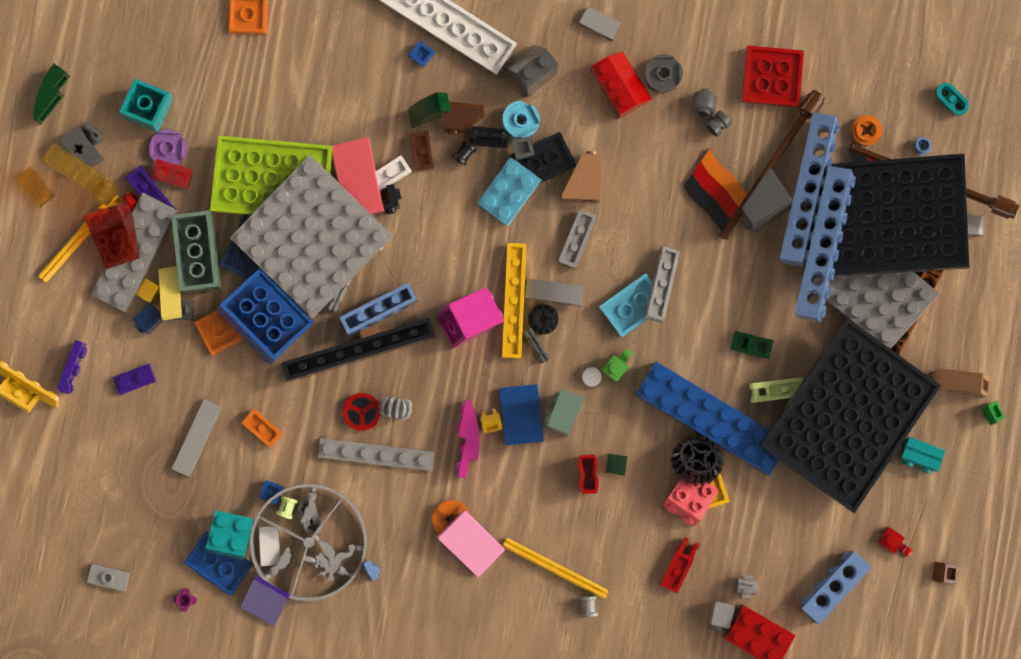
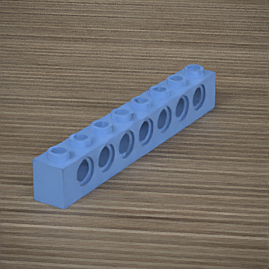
[780,112,840,267]
[795,166,856,322]

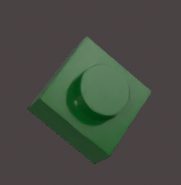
[982,400,1005,426]

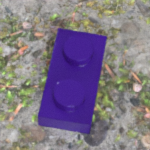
[113,364,157,395]

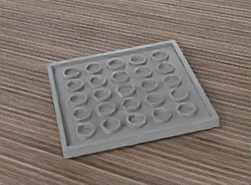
[230,155,393,318]

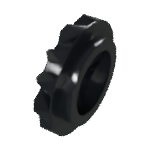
[528,304,559,335]

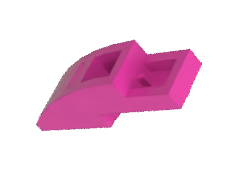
[455,399,480,478]

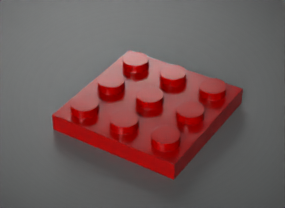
[742,45,804,108]

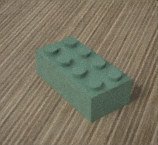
[171,211,221,294]
[544,389,584,437]

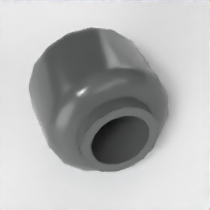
[691,89,717,118]

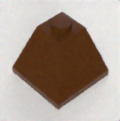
[444,102,485,136]

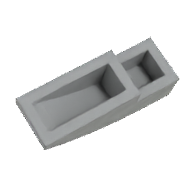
[524,279,585,307]

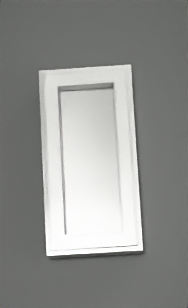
[259,526,281,566]

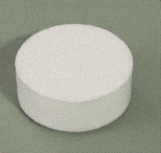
[582,367,602,387]

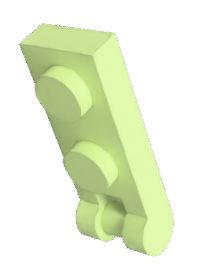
[749,377,803,403]

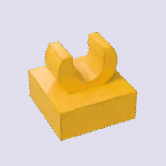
[480,409,503,434]

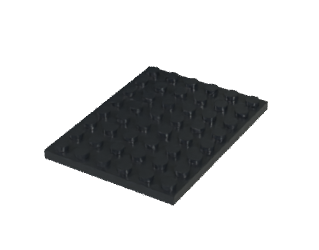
[808,153,970,277]
[759,318,941,514]

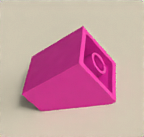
[436,287,504,349]

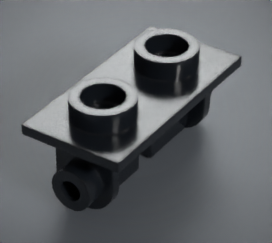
[470,126,508,149]

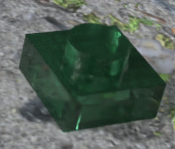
[605,454,628,476]

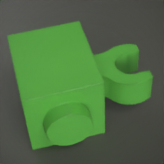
[601,349,633,383]

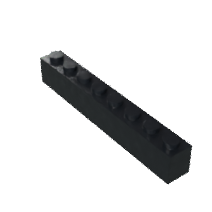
[281,318,436,383]

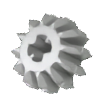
[379,396,412,419]

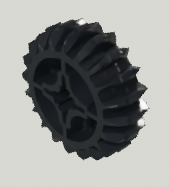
[670,436,723,487]

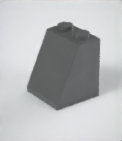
[504,45,558,97]
[741,168,792,233]

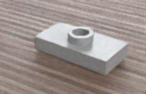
[87,563,131,592]

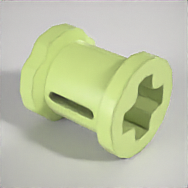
[275,495,298,519]

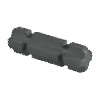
[523,328,550,363]

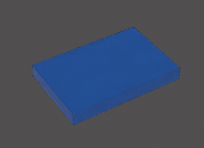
[499,384,544,446]
[184,531,254,596]

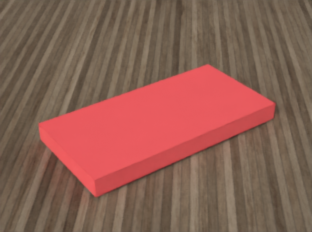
[332,137,384,214]

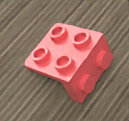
[662,479,718,527]

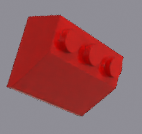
[591,52,652,119]

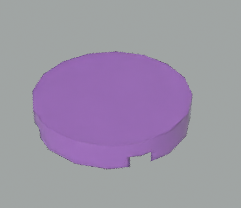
[148,129,187,165]

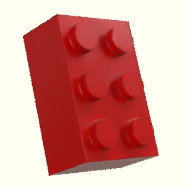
[723,604,796,659]

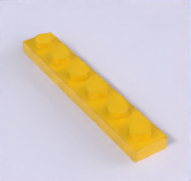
[502,243,527,359]

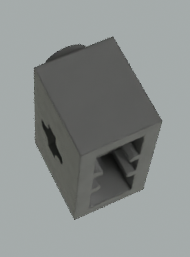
[60,126,104,173]

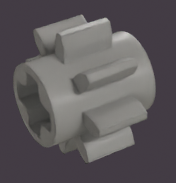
[736,574,758,599]

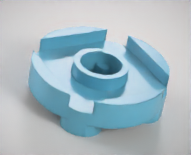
[501,101,540,140]

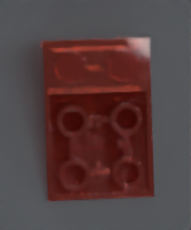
[84,200,140,269]

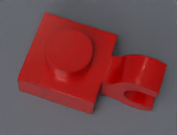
[877,527,914,557]

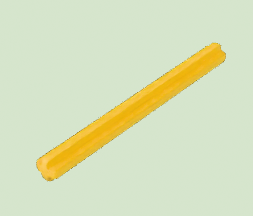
[38,192,120,282]
[503,538,608,599]

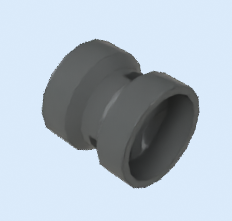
[705,111,732,137]

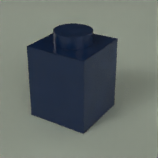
[132,303,164,335]

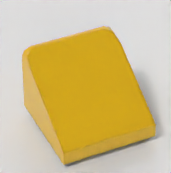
[136,278,160,304]

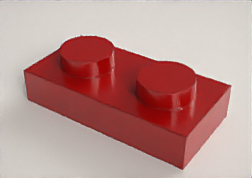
[151,159,193,189]

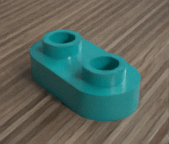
[935,83,969,116]

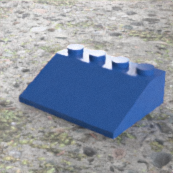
[216,268,314,365]

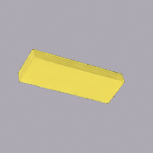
[159,266,182,320]

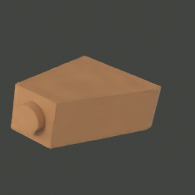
[561,151,602,203]
[932,368,990,397]

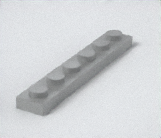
[318,438,435,471]

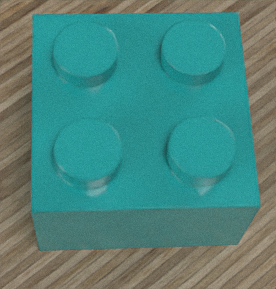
[119,79,173,133]
[206,510,254,560]

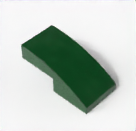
[731,331,774,359]

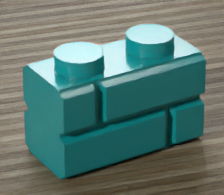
[898,436,946,474]

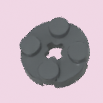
[645,54,683,93]

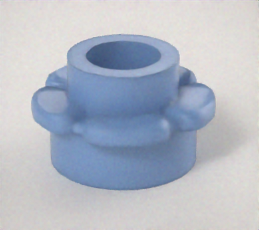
[913,137,932,156]

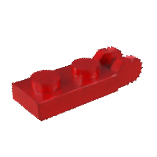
[659,537,699,594]

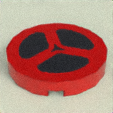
[343,393,381,431]

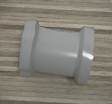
[579,596,598,617]

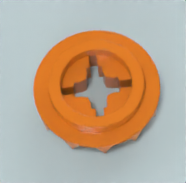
[851,115,882,146]

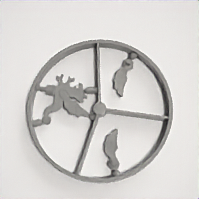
[250,483,367,601]

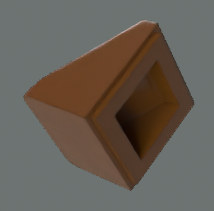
[932,562,959,584]

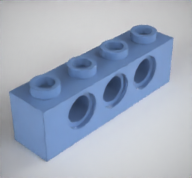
[339,283,418,336]
[799,551,872,624]

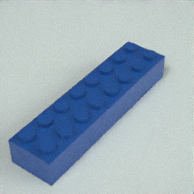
[635,361,778,475]

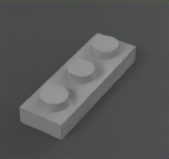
[558,209,597,269]

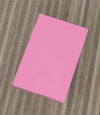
[437,509,505,577]

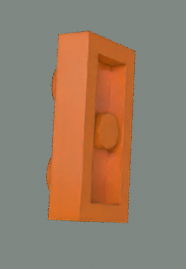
[242,409,284,448]

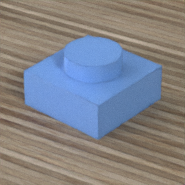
[362,560,380,581]

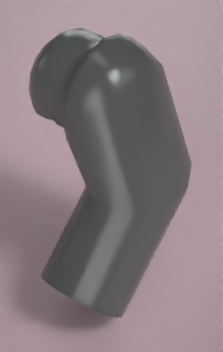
[82,122,102,145]

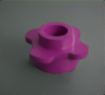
[173,588,197,612]

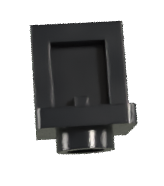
[382,184,402,215]

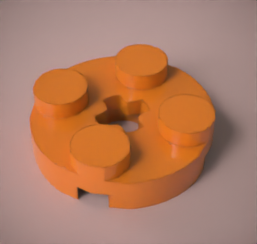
[432,500,470,534]

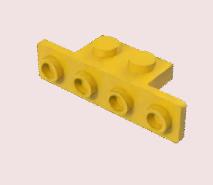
[0,361,59,413]

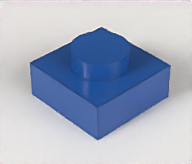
[409,40,435,68]
[259,480,285,505]

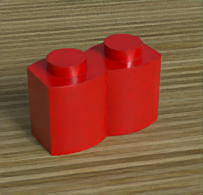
[578,454,599,494]

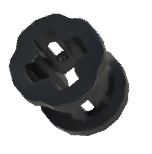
[452,141,477,166]

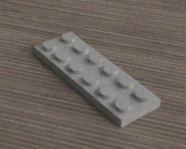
[91,193,178,312]

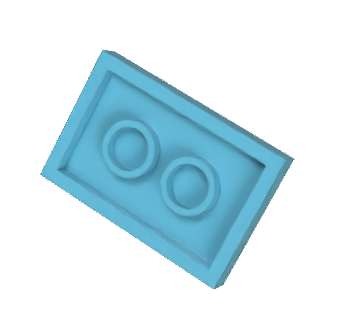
[477,157,542,226]
[599,273,652,338]

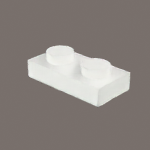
[376,156,412,192]

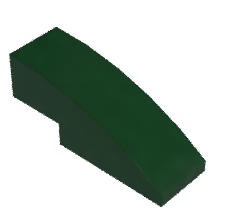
[33,63,70,124]
[408,92,451,128]

